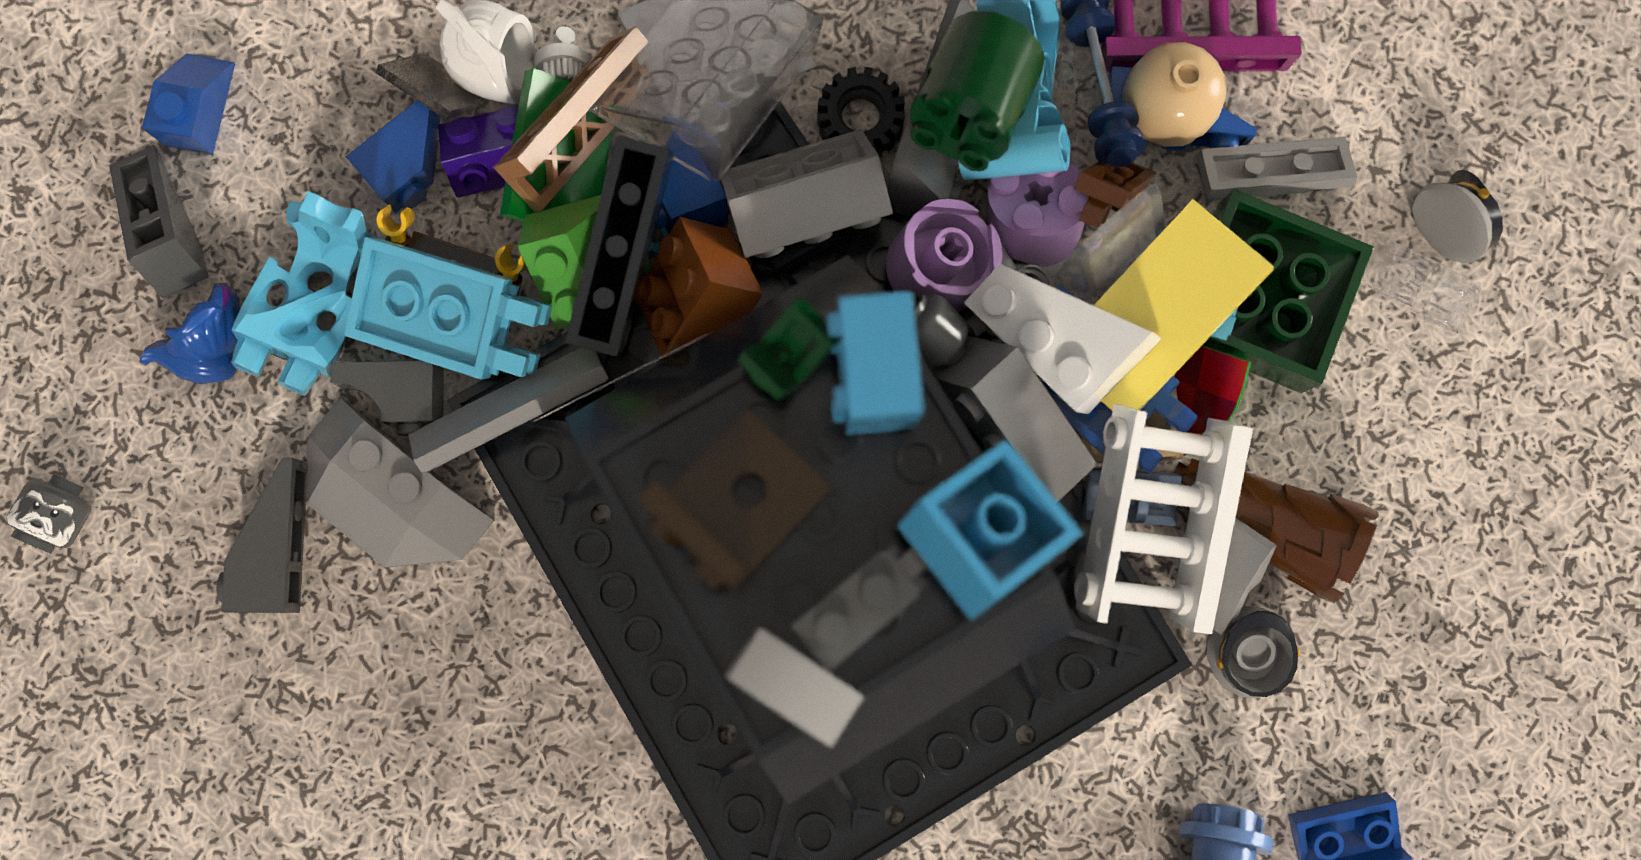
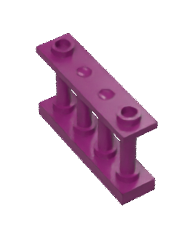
[1101,0,1302,72]

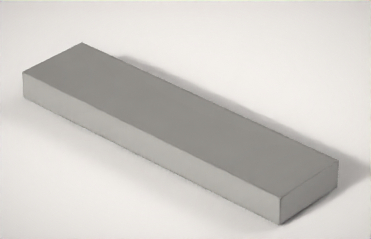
[408,347,609,474]

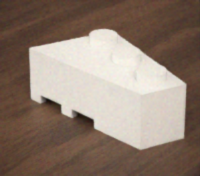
[964,264,1162,414]

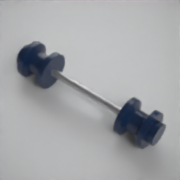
[1060,0,1146,167]

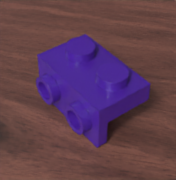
[438,106,519,197]

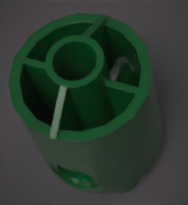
[910,11,1045,171]

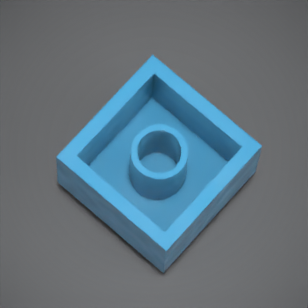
[897,440,1083,621]

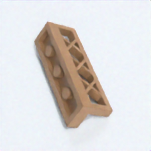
[493,26,654,212]

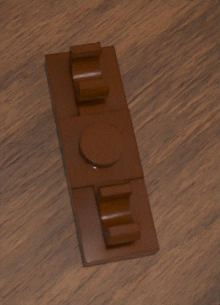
[1074,161,1157,228]

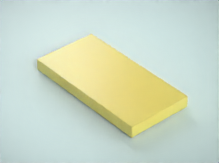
[1093,199,1274,412]

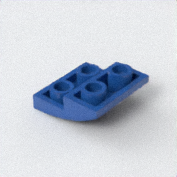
[1288,792,1412,860]

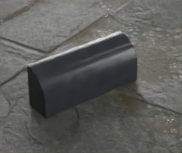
[565,134,675,357]

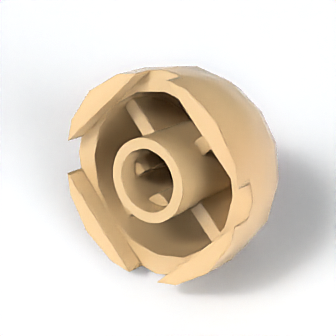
[1122,42,1227,147]

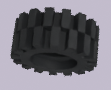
[817,66,905,158]

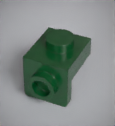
[738,297,842,399]

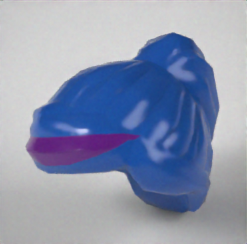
[140,283,241,384]

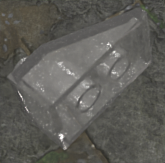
[1051,181,1166,305]

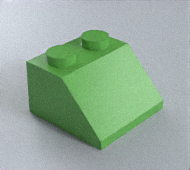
[517,195,652,330]

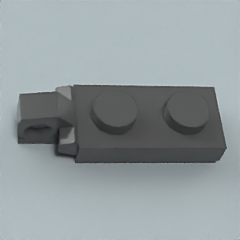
[791,544,928,673]

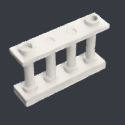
[1074,404,1253,634]

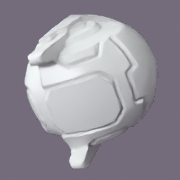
[435,0,534,104]

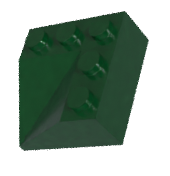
[1203,189,1374,393]

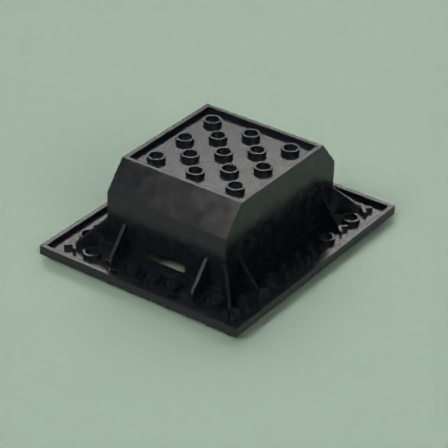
[447,158,1192,860]

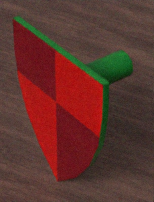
[1175,345,1251,456]

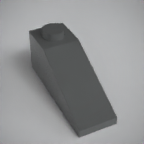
[109,145,209,298]
[216,458,308,613]

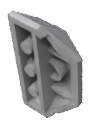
[307,398,495,567]

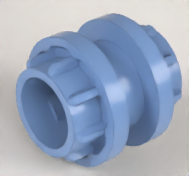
[1178,803,1274,860]

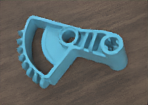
[958,0,1071,181]

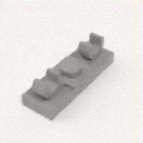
[1197,136,1358,202]

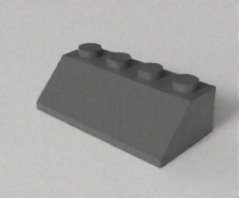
[887,0,977,217]

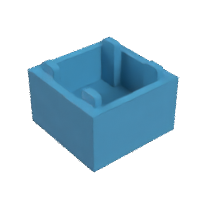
[827,291,924,435]

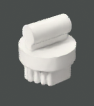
[534,26,589,82]

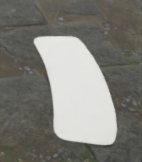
[534,334,707,421]

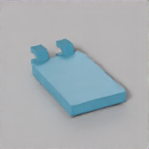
[344,237,552,380]

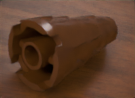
[1173,458,1379,604]

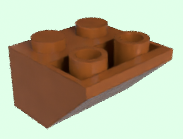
[637,216,763,361]

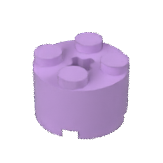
[986,161,1089,267]
[886,199,1002,312]

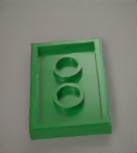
[500,68,617,223]

